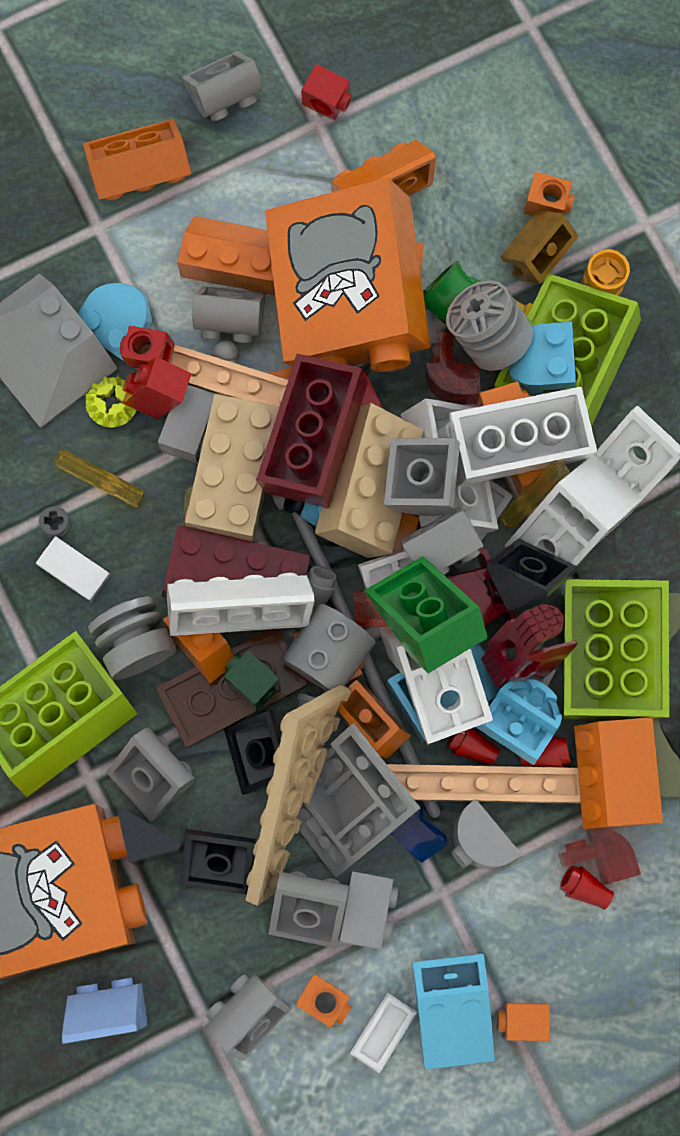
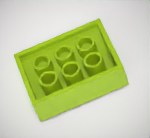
[494,274,641,427]
[563,579,669,721]
[0,631,138,797]

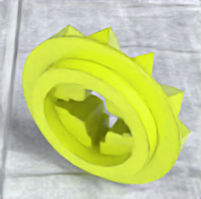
[86,376,136,428]

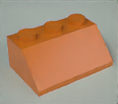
[83,118,191,200]
[331,140,436,196]
[177,216,275,295]
[574,718,663,830]

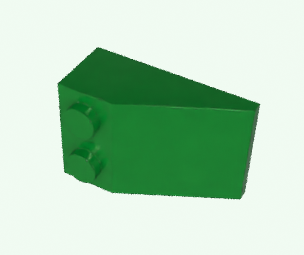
[365,556,488,674]

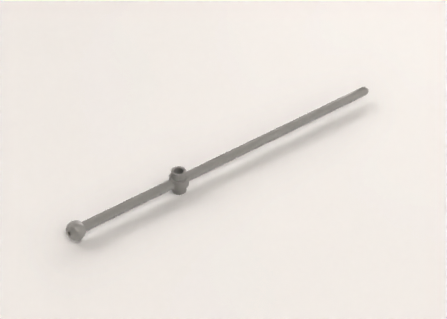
[213,341,441,818]

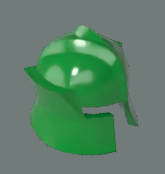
[423,261,481,324]

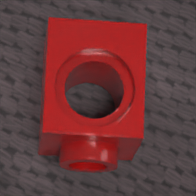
[301,64,352,121]
[120,325,175,369]

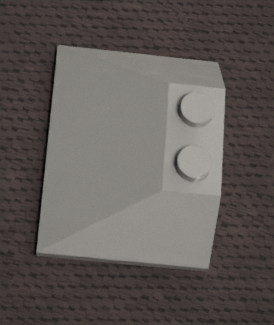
[0,273,119,429]
[297,723,420,878]

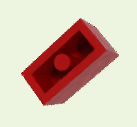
[122,357,192,419]

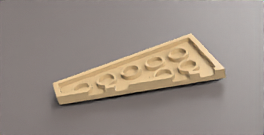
[246,685,351,906]

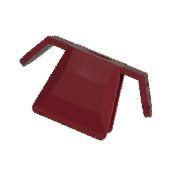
[447,548,516,626]
[481,605,578,689]

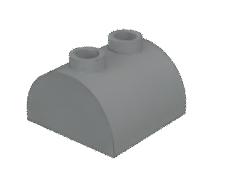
[182,51,262,121]
[192,286,266,343]
[384,438,460,516]
[281,603,376,692]
[106,728,196,822]
[450,799,521,869]
[269,871,349,948]
[205,974,292,1061]

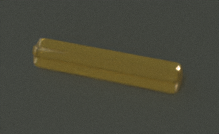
[54,449,145,507]
[500,460,569,528]

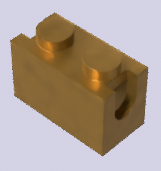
[499,209,579,284]

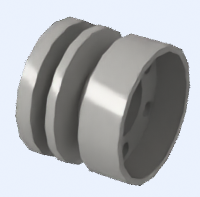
[446,280,534,371]
[88,596,177,681]

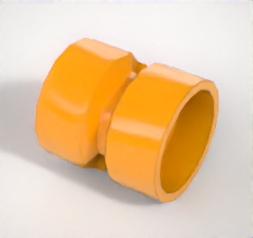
[581,249,630,296]

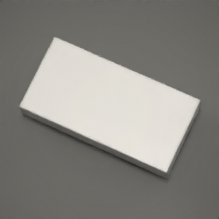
[36,536,111,602]
[350,992,417,1073]

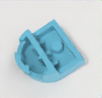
[78,283,153,361]
[508,322,576,396]
[476,679,562,765]

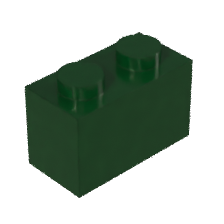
[224,650,281,713]

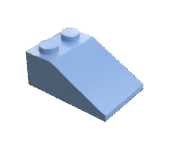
[62,978,148,1044]

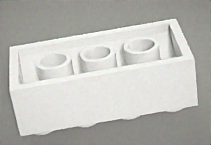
[450,387,597,486]
[401,398,498,534]
[167,573,314,636]

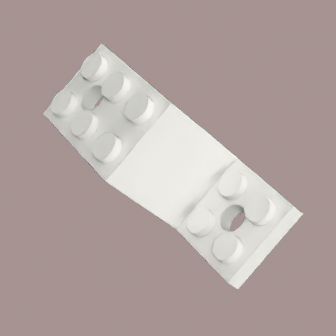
[505,406,680,566]
[358,549,493,744]

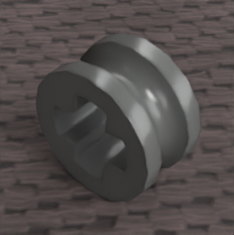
[39,506,71,538]

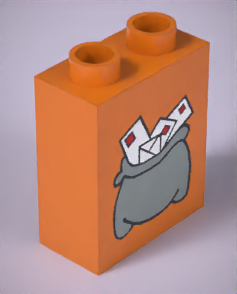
[265,177,431,372]
[0,804,148,980]

